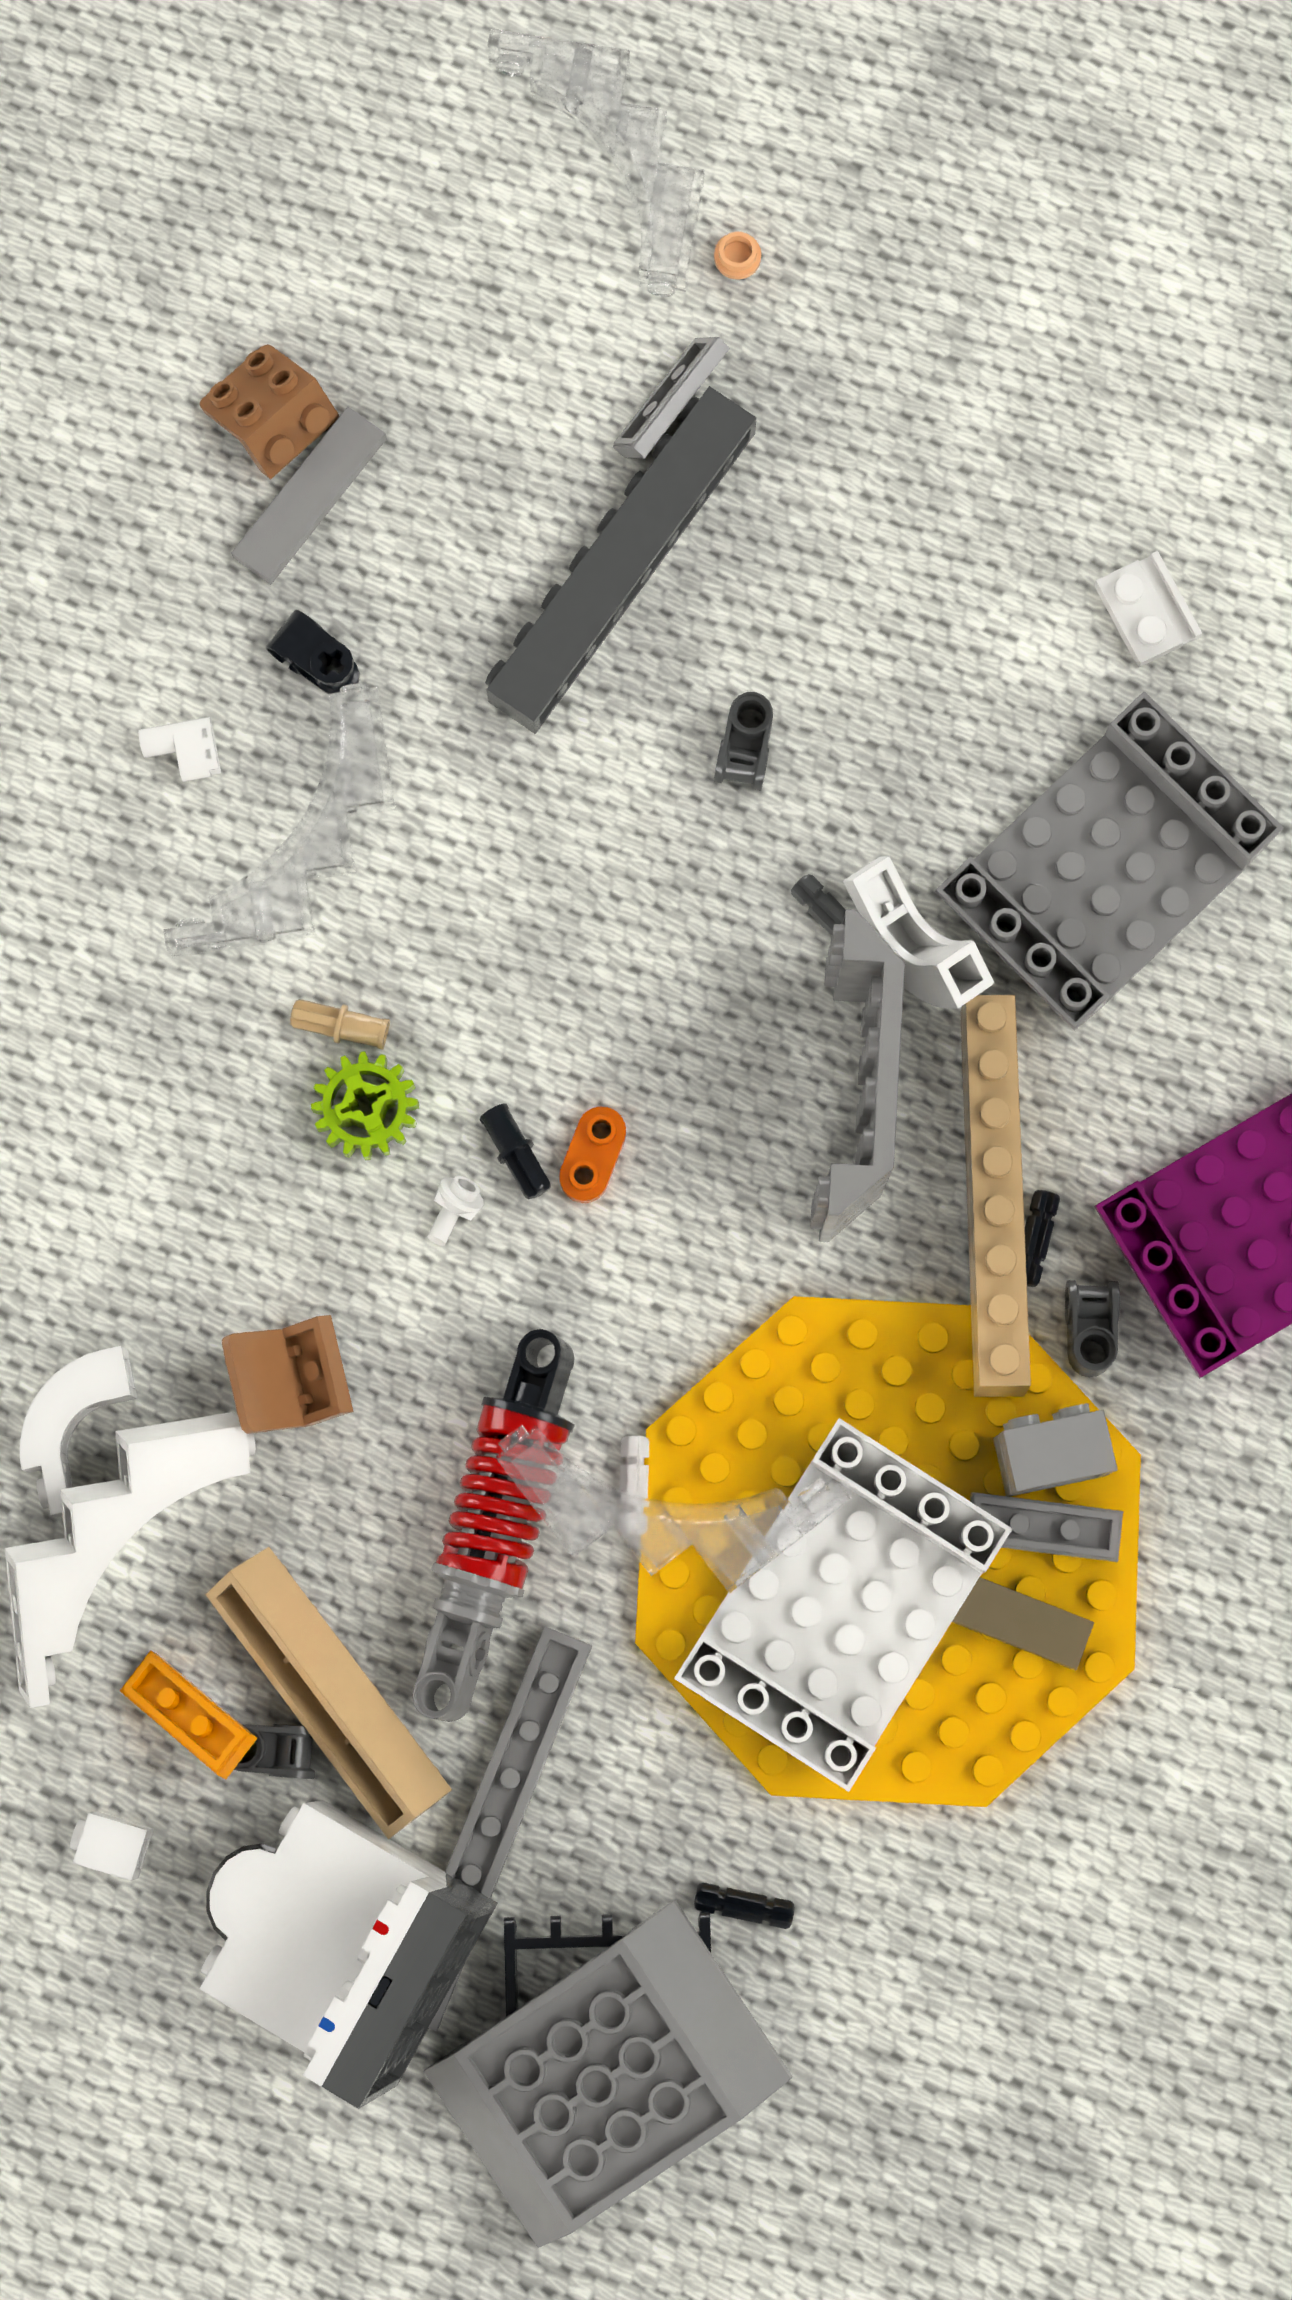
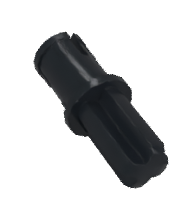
[479,1103,551,1199]

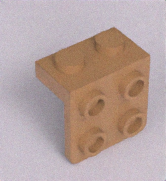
[200,344,340,480]
[222,1315,354,1434]

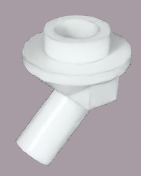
[427,1176,484,1246]

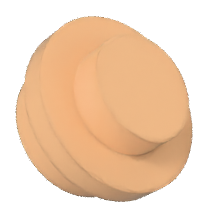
[714,231,761,280]

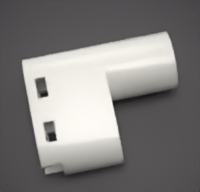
[138,717,221,782]

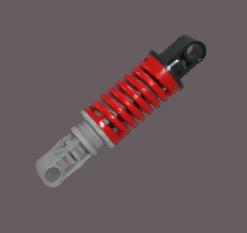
[412,1329,575,1722]

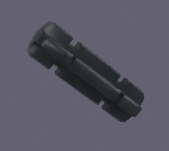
[1025,1190,1060,1287]
[694,1883,795,1929]

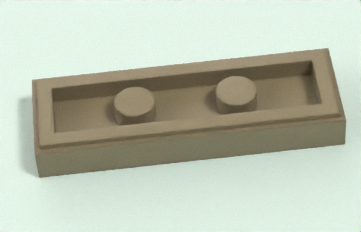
[952,1577,1094,1671]

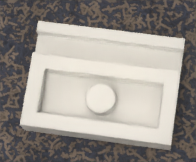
[1094,551,1202,668]

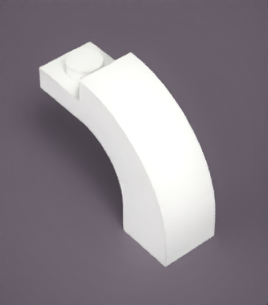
[843,856,995,1009]
[20,1346,138,1517]

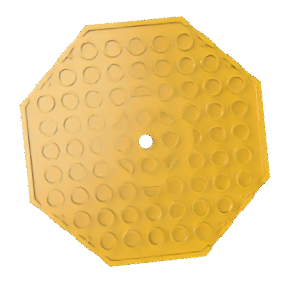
[635,1296,1141,1807]

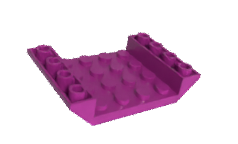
[1094,1093,1292,1379]

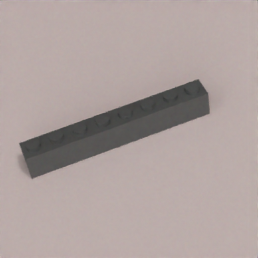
[485,386,757,734]

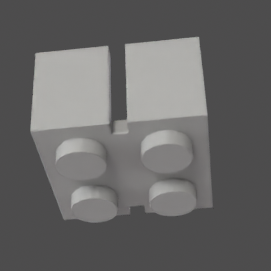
[993,1403,1118,1497]

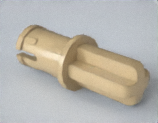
[290,999,390,1050]

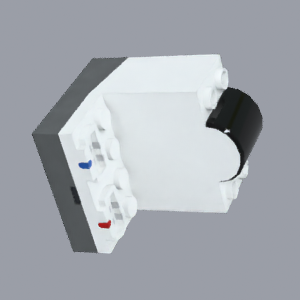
[199,1800,498,2109]

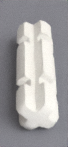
[618,1436,650,1535]

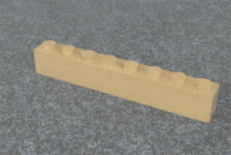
[960,995,1031,1397]

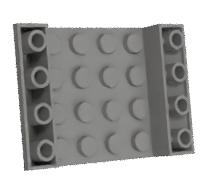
[935,691,1284,1031]
[810,909,905,1242]
[424,1900,793,2248]

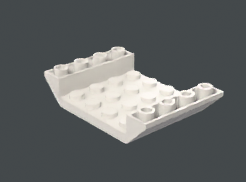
[674,1418,1013,1792]

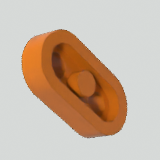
[559,1106,626,1203]

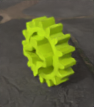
[311,1051,420,1161]

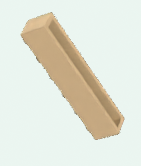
[205,1547,452,1840]

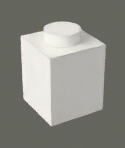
[70,1811,154,1881]

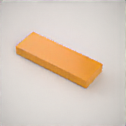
[120,1650,257,1780]

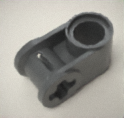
[714,692,773,791]
[1065,1280,1120,1378]
[234,1724,315,1779]

